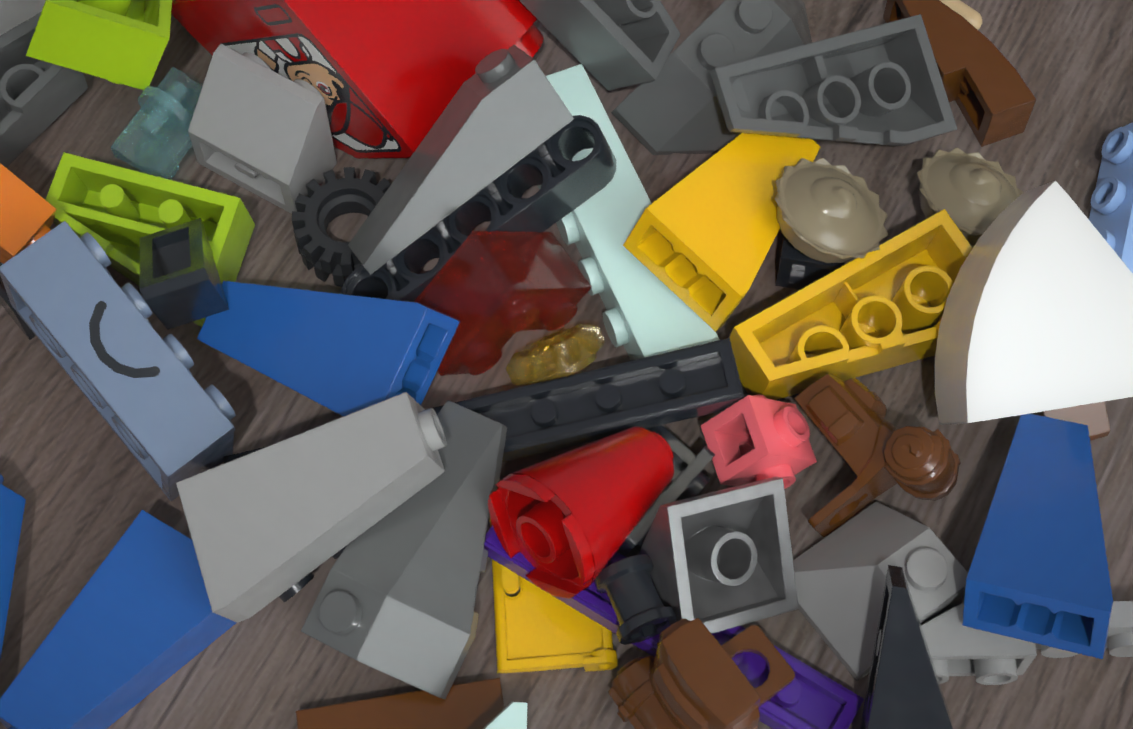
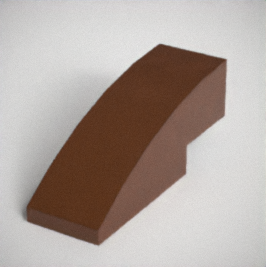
[883,0,1036,147]

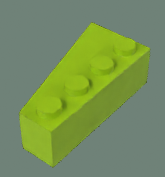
[26,0,172,91]

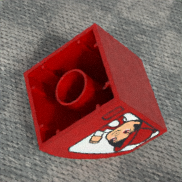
[171,0,544,159]

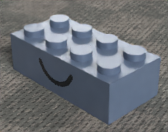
[0,221,236,501]

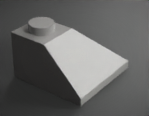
[793,501,968,681]

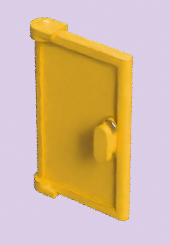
[490,519,618,673]

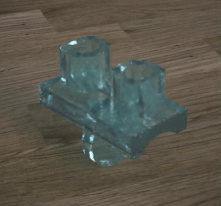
[111,67,203,180]

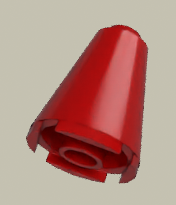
[487,426,674,599]

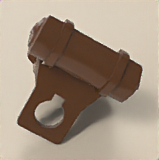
[795,374,961,537]
[608,618,795,729]

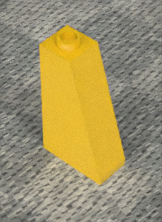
[623,133,820,332]

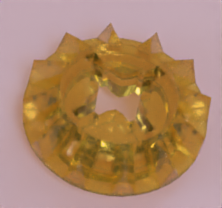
[505,323,605,385]

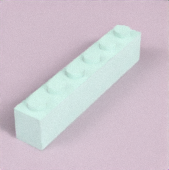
[537,64,720,361]

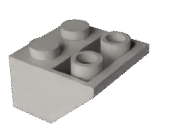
[188,44,337,214]

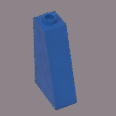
[197,281,460,416]
[962,414,1113,659]
[0,510,236,729]

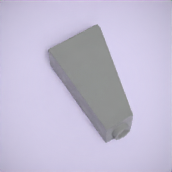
[176,392,447,623]

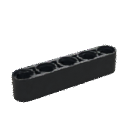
[341,115,616,310]

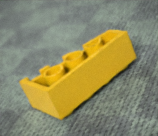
[729,209,973,400]

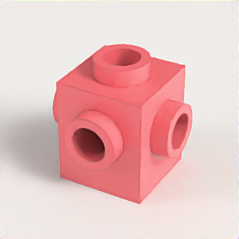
[701,395,817,489]

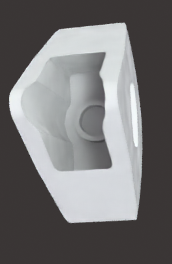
[935,181,1133,425]

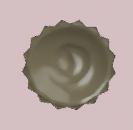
[917,147,1023,246]
[775,158,888,263]

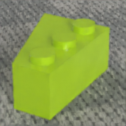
[45,152,255,328]

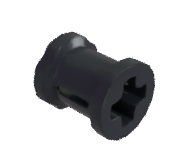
[593,555,677,645]

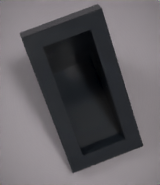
[140,218,229,330]

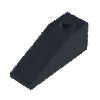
[860,565,953,729]

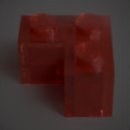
[414,231,592,376]

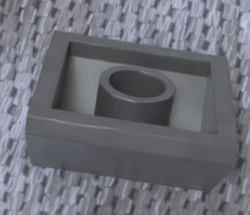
[638,477,799,634]

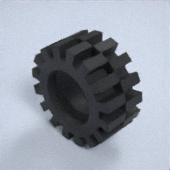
[292,167,391,287]

